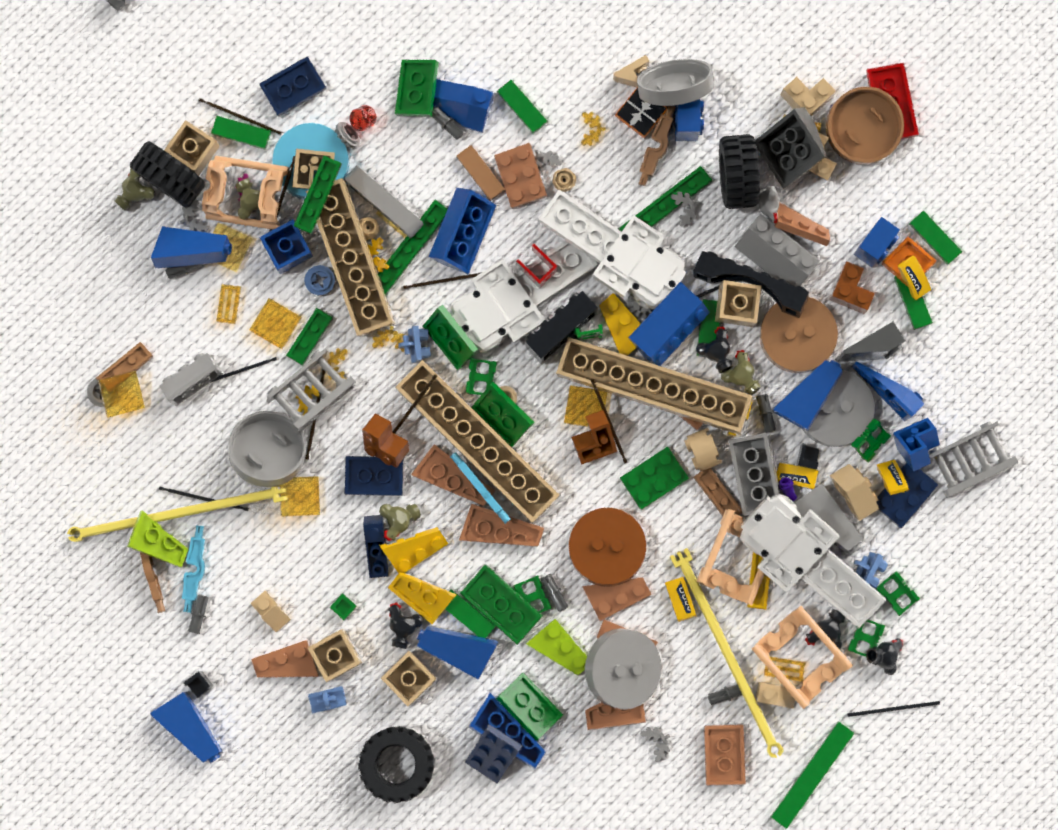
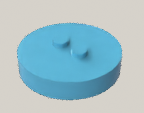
[272,123,350,200]

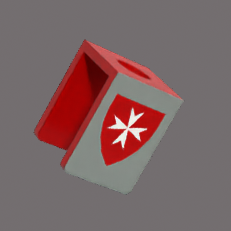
[516,243,558,289]

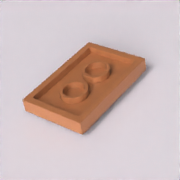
[494,143,548,209]
[704,725,746,785]

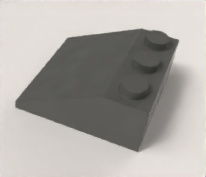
[755,107,826,189]
[835,321,906,362]

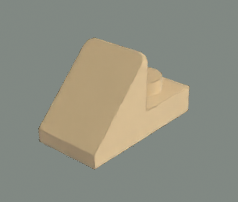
[613,55,650,88]
[250,591,291,633]

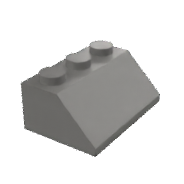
[159,353,223,406]

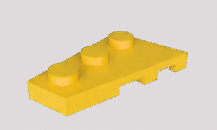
[599,293,641,356]
[379,527,448,574]
[388,572,456,625]

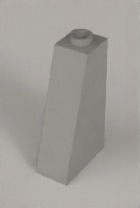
[794,484,864,554]

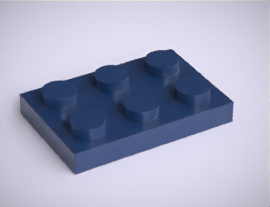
[259,56,327,117]
[344,456,404,496]
[876,462,939,529]
[465,724,522,784]

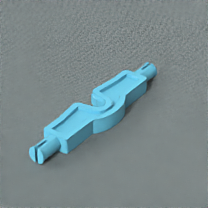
[450,452,511,524]
[182,525,205,613]

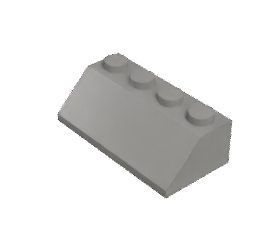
[735,213,820,287]
[728,433,781,516]

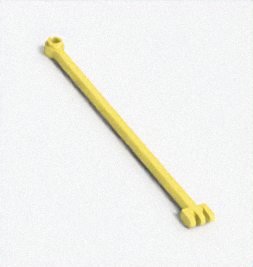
[67,483,288,542]
[670,548,783,758]

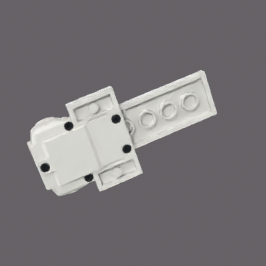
[537,190,686,309]
[451,241,598,353]
[740,494,886,628]

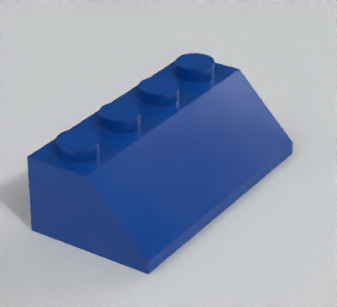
[428,187,497,274]
[628,282,710,366]

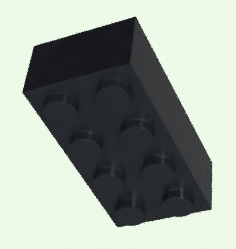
[525,291,598,364]

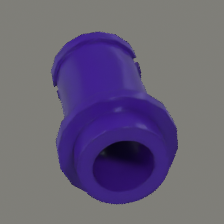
[778,477,797,502]

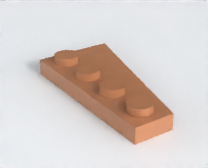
[411,444,495,506]
[459,504,545,547]

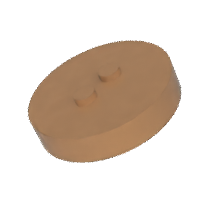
[826,87,904,165]
[760,297,838,373]

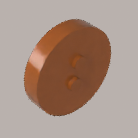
[569,508,646,587]

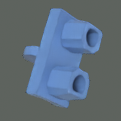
[398,326,431,363]
[854,552,888,588]
[308,686,347,714]

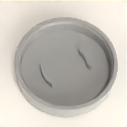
[637,59,715,106]
[802,370,875,447]
[228,411,307,487]
[585,629,661,709]

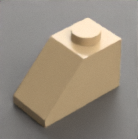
[755,682,795,709]

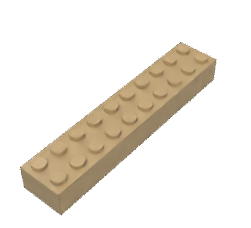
[556,337,753,436]
[395,360,560,524]

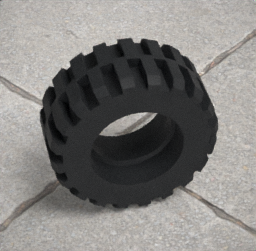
[719,134,760,209]
[130,141,205,208]
[358,726,435,803]

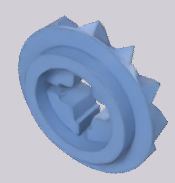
[304,265,335,296]

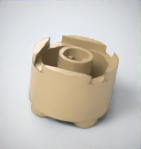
[684,428,722,472]

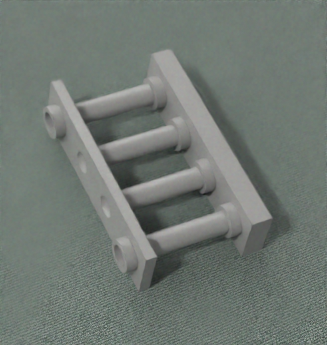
[266,348,356,435]
[929,421,1019,498]

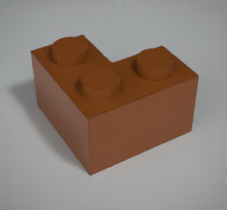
[829,261,875,314]
[571,410,618,465]
[362,413,409,468]

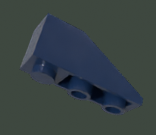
[363,515,389,578]

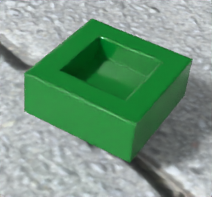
[330,593,357,621]

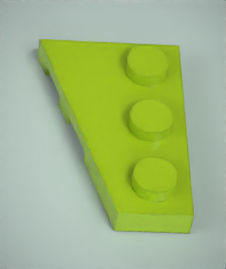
[127,510,188,568]
[526,619,587,676]

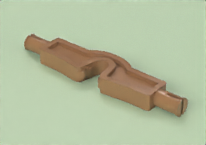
[638,105,676,187]
[140,552,166,613]

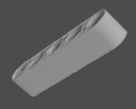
[343,166,424,238]

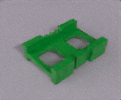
[575,324,603,341]
[465,358,497,395]
[851,418,891,463]
[875,571,920,616]
[514,575,552,613]
[848,619,886,657]

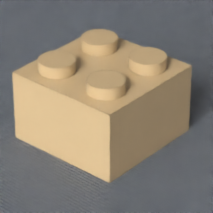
[164,120,220,176]
[715,280,761,327]
[308,629,362,682]
[381,651,437,706]

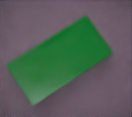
[460,564,543,645]

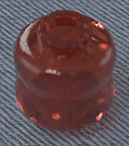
[349,105,377,131]

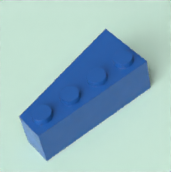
[468,693,546,770]

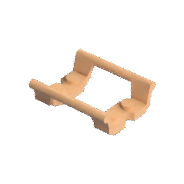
[202,156,289,230]
[696,509,765,605]
[752,606,853,709]

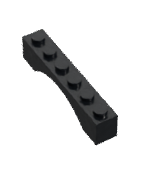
[693,251,809,318]

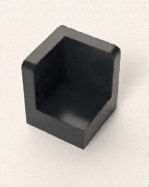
[796,443,819,470]
[183,671,214,698]

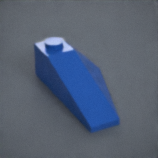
[433,79,494,133]
[851,362,924,422]

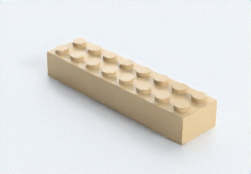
[306,178,395,337]

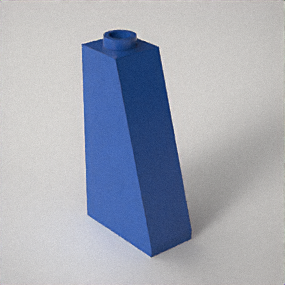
[151,226,232,269]
[773,360,843,432]
[417,626,499,680]
[150,692,223,763]

